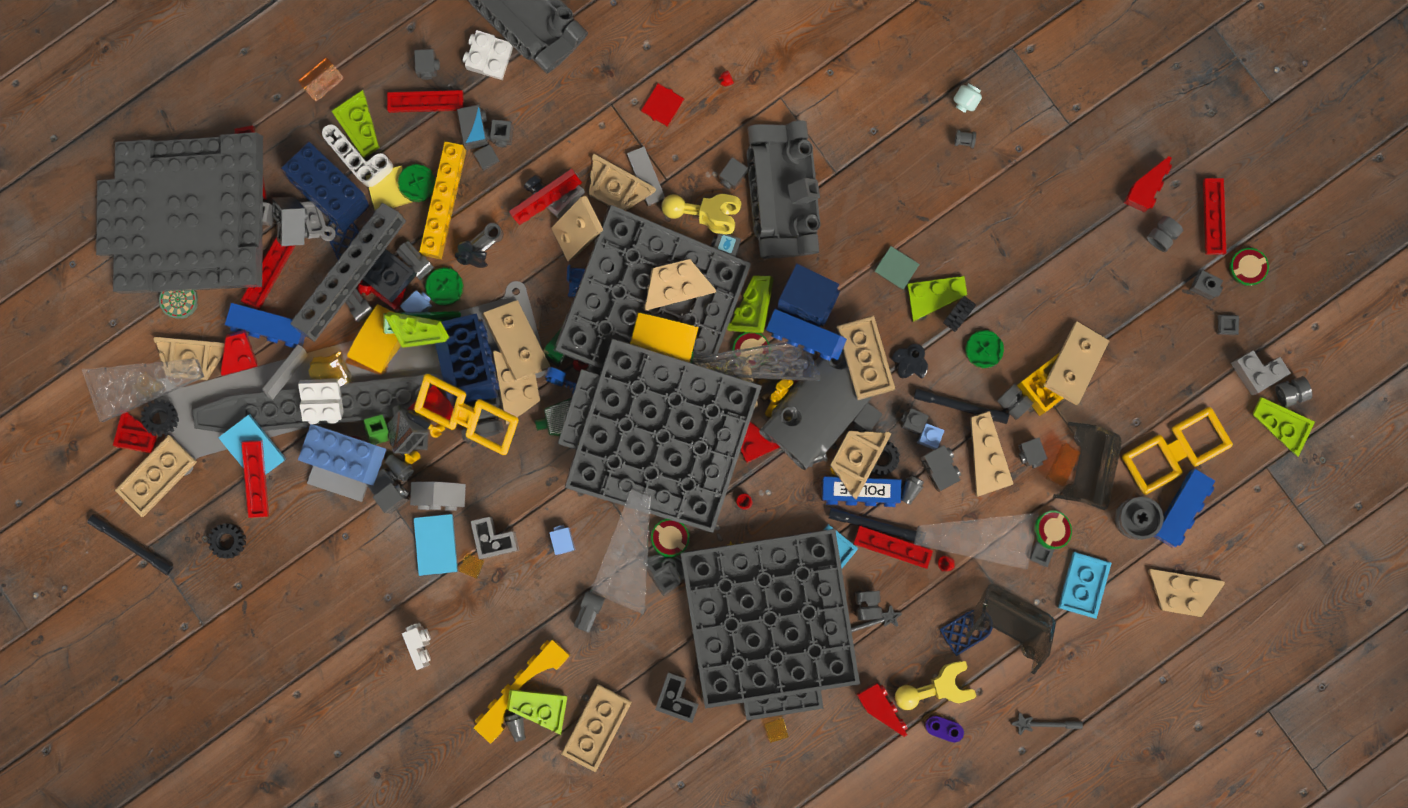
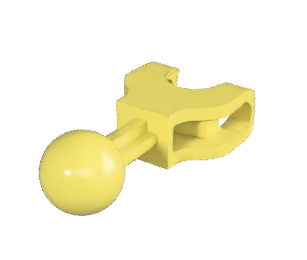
[661,194,741,234]
[895,661,976,710]

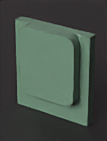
[874,246,920,290]

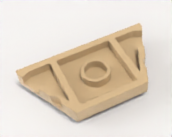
[589,154,656,211]
[644,259,716,311]
[154,337,225,380]
[492,351,540,425]
[830,431,891,500]
[1149,569,1225,617]

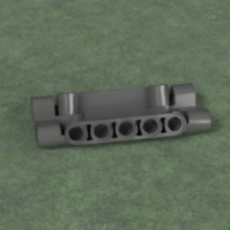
[468,0,588,74]
[747,120,820,259]
[759,350,873,470]

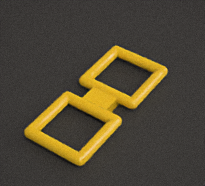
[414,374,519,455]
[1122,407,1233,495]

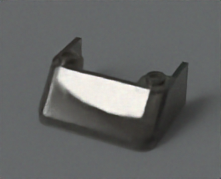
[1053,422,1121,510]
[965,584,1056,674]

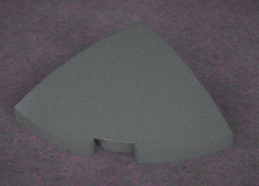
[643,555,685,596]

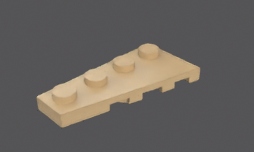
[970,411,1013,497]

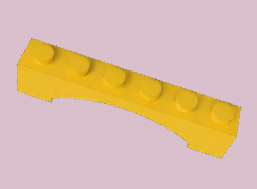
[474,639,571,744]

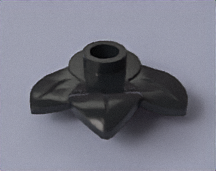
[455,241,488,268]
[891,344,928,379]

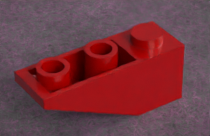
[1124,156,1172,213]
[856,683,908,737]

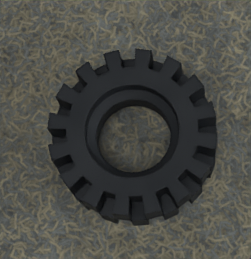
[943,296,976,332]
[141,399,179,437]
[872,442,900,475]
[208,524,246,559]

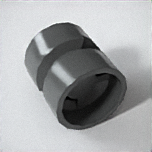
[1147,216,1183,252]
[1275,376,1312,408]
[997,384,1034,420]
[855,591,883,620]

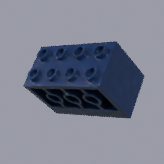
[282,142,370,232]
[777,264,840,327]
[435,313,500,408]

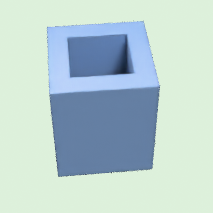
[400,290,432,313]
[917,423,944,450]
[549,525,575,555]

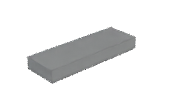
[627,147,665,206]
[263,345,308,400]
[307,466,368,502]

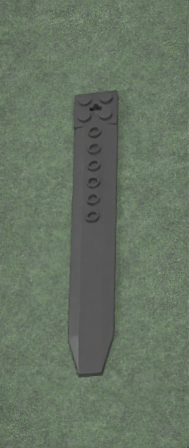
[193,373,501,433]

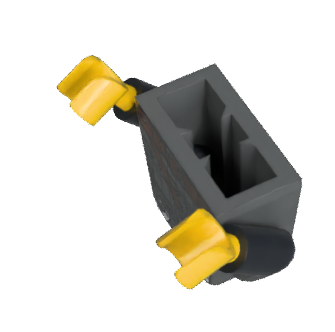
[387,405,445,464]

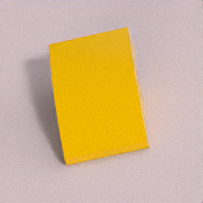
[347,304,401,373]
[630,313,698,362]
[1017,352,1064,416]

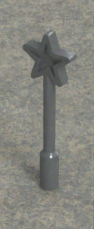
[851,606,902,632]
[1011,713,1083,735]

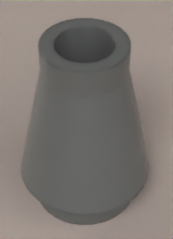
[385,454,414,482]
[901,475,924,505]
[504,712,526,742]

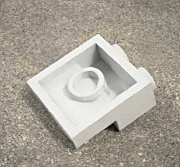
[463,30,513,80]
[298,379,344,424]
[402,623,431,670]

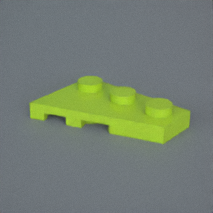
[332,90,380,158]
[727,276,774,333]
[907,276,967,322]
[385,312,449,348]
[1252,397,1315,457]
[507,689,567,735]

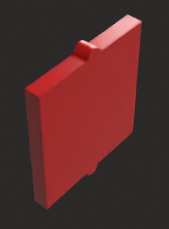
[641,83,685,127]

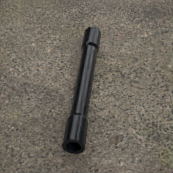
[914,388,1010,424]
[828,507,925,543]
[87,514,174,576]

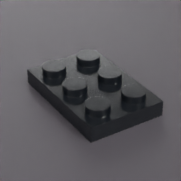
[362,249,417,303]

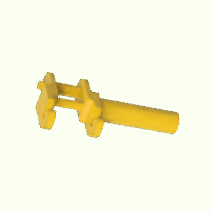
[765,378,793,417]

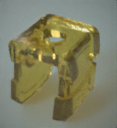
[309,351,351,386]

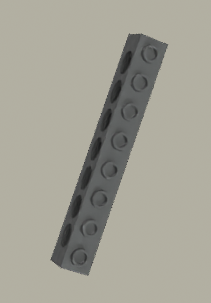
[290,203,406,342]

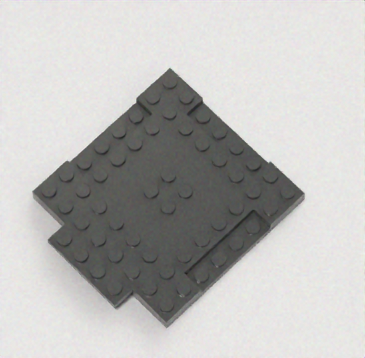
[96,132,263,294]
[553,205,751,374]
[558,338,762,532]
[681,528,860,721]

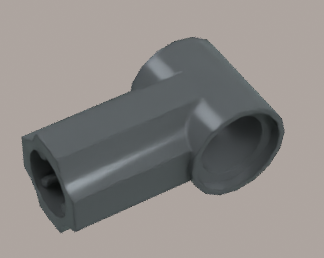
[471,223,504,252]
[396,241,434,280]
[345,288,374,323]
[574,591,605,633]

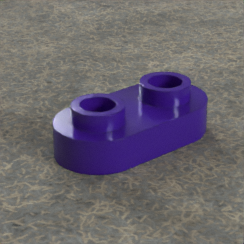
[925,716,964,743]

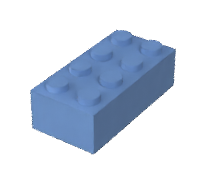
[298,424,386,486]

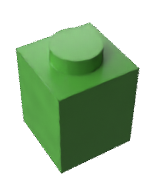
[364,415,389,445]

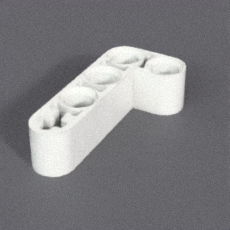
[322,125,393,187]

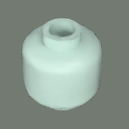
[953,83,982,113]

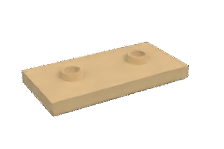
[551,196,603,261]
[482,300,550,382]
[837,316,895,400]
[1044,322,1109,405]
[115,435,197,517]
[561,684,632,772]

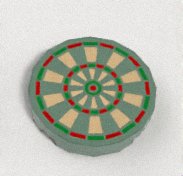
[159,290,198,319]

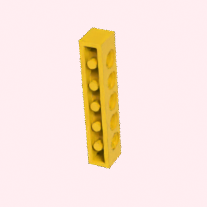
[419,142,466,260]

